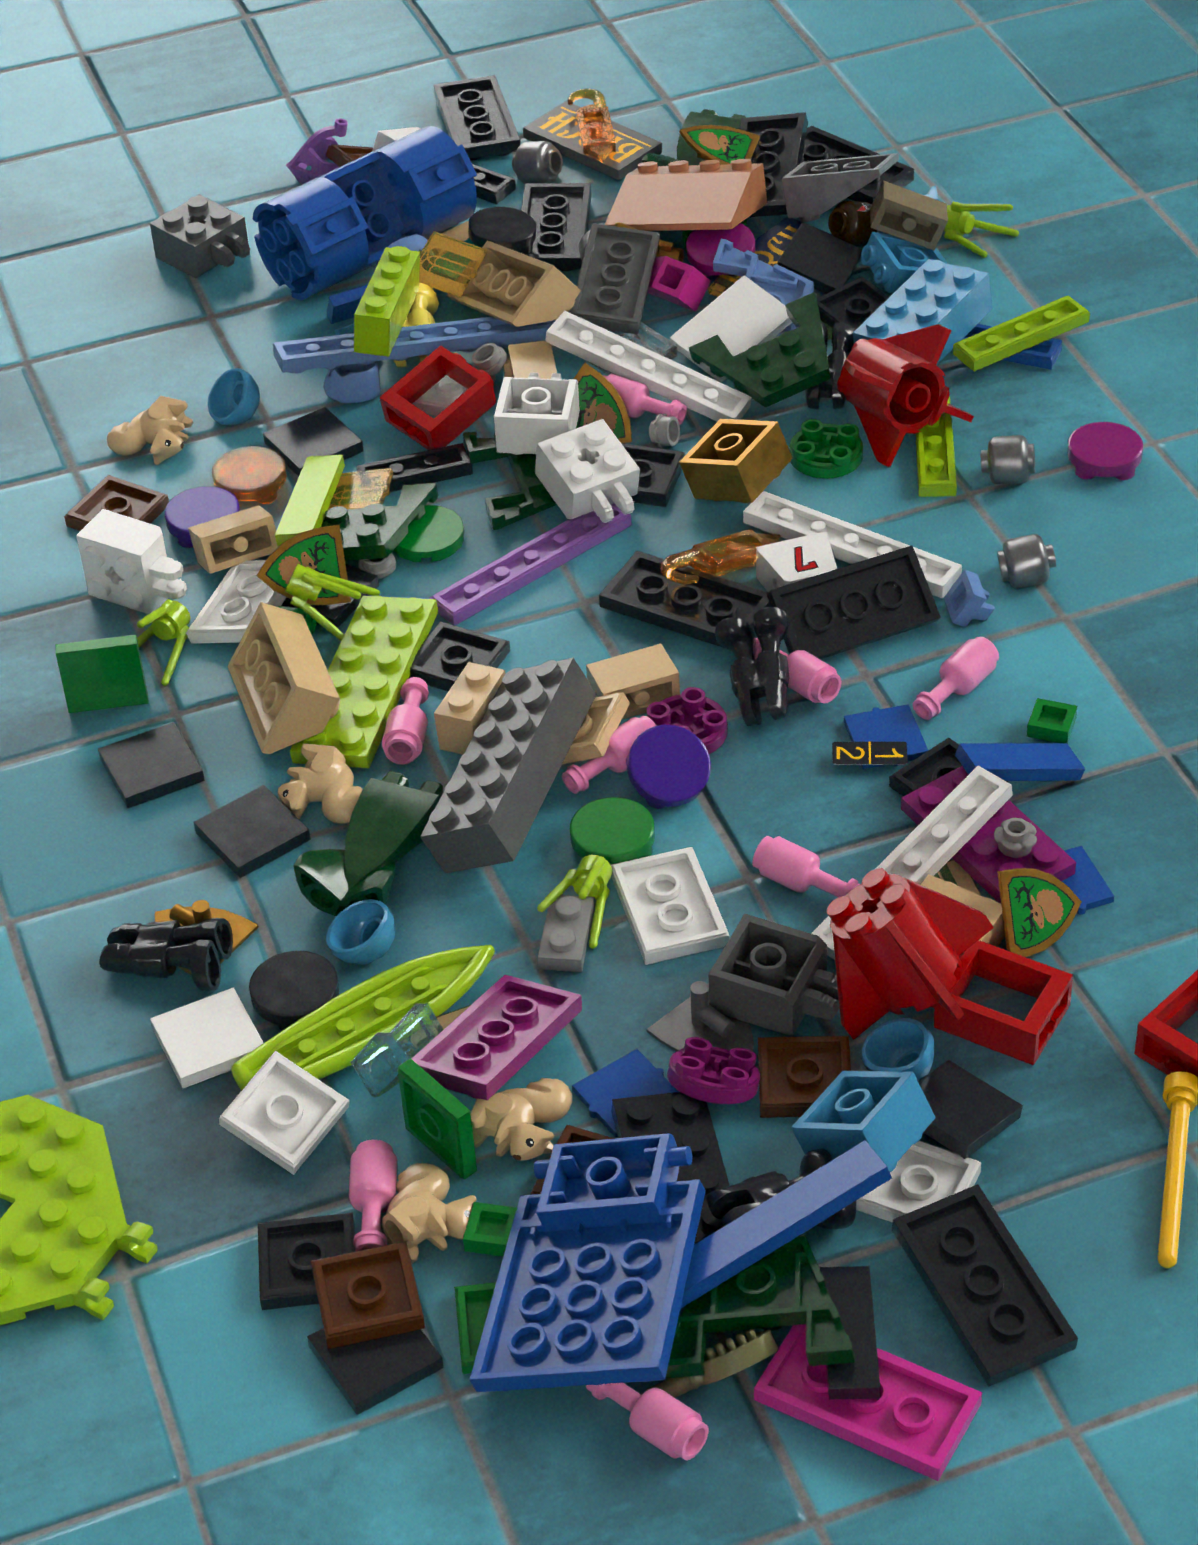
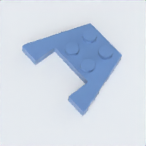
[713,238,814,338]

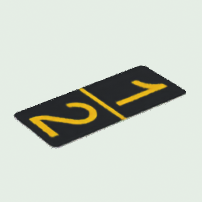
[832,742,908,765]

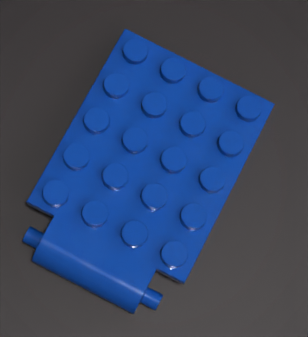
[470,1133,706,1392]

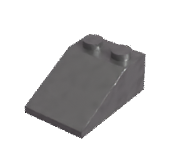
[782,153,899,222]

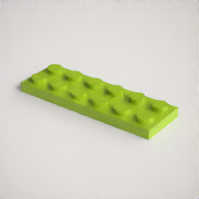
[289,595,439,768]

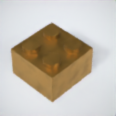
[679,419,793,503]

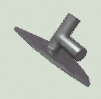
[646,981,754,1052]

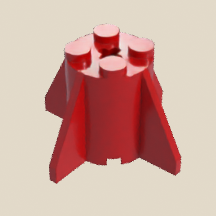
[837,324,974,467]
[826,868,994,1040]

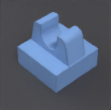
[944,570,995,627]

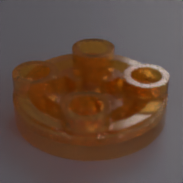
[212,446,287,504]

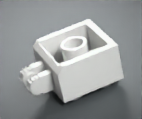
[494,372,580,455]
[535,419,640,523]
[76,509,187,614]

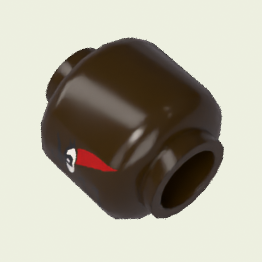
[828,201,878,246]

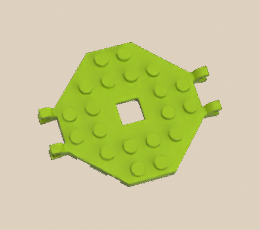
[0,1095,158,1325]

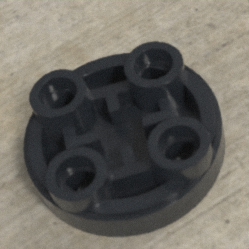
[468,207,537,254]
[249,951,339,1031]

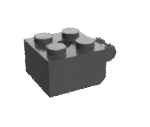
[150,194,251,279]
[709,913,840,1037]

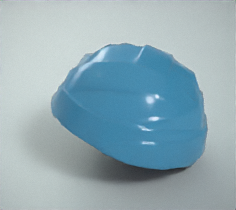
[207,368,260,426]
[326,899,395,965]
[862,1018,934,1081]

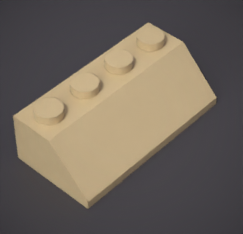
[447,241,581,327]
[227,602,340,754]

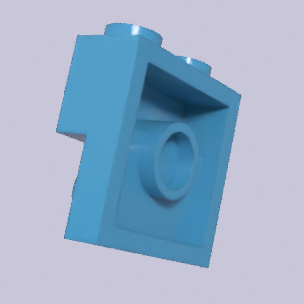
[861,232,947,295]

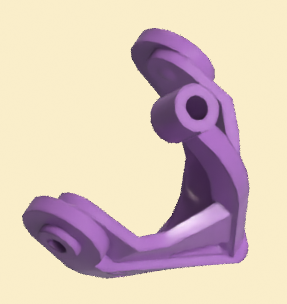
[286,118,348,185]

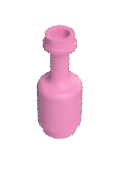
[603,374,687,425]
[913,637,999,720]
[755,638,842,704]
[382,677,429,765]
[562,716,657,794]
[752,836,859,897]
[349,1140,397,1252]
[586,1383,709,1460]

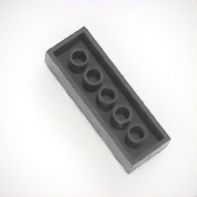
[420,658,597,873]

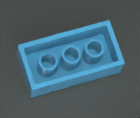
[853,259,993,364]

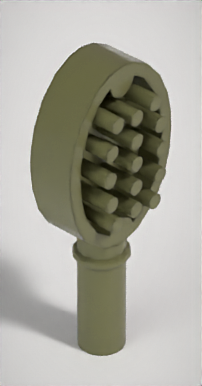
[645,1329,779,1398]

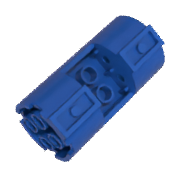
[253,126,477,300]

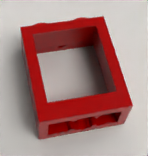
[379,345,497,450]
[931,940,1073,1066]
[1134,970,1198,1077]

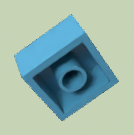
[791,1071,936,1172]

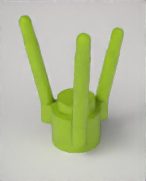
[944,201,1019,258]
[285,564,380,641]
[137,599,191,686]
[537,855,612,949]

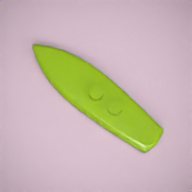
[231,945,495,1091]

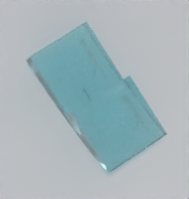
[351,1003,444,1097]

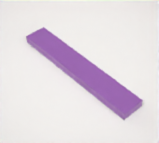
[429,503,632,625]

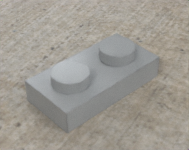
[538,895,594,972]

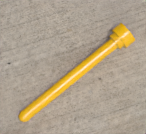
[1158,1071,1198,1268]

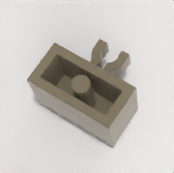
[870,181,948,250]

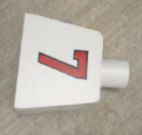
[756,531,837,592]

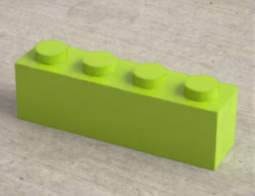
[354,246,420,357]

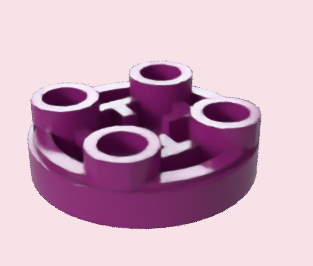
[686,223,756,277]
[1067,422,1143,480]
[647,687,728,754]
[667,1037,760,1104]

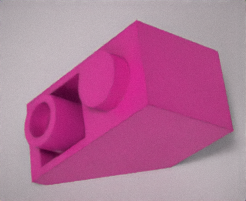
[648,256,711,312]

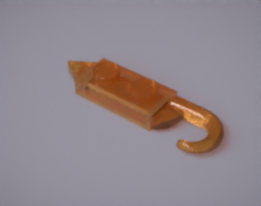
[567,88,616,163]
[660,529,781,584]

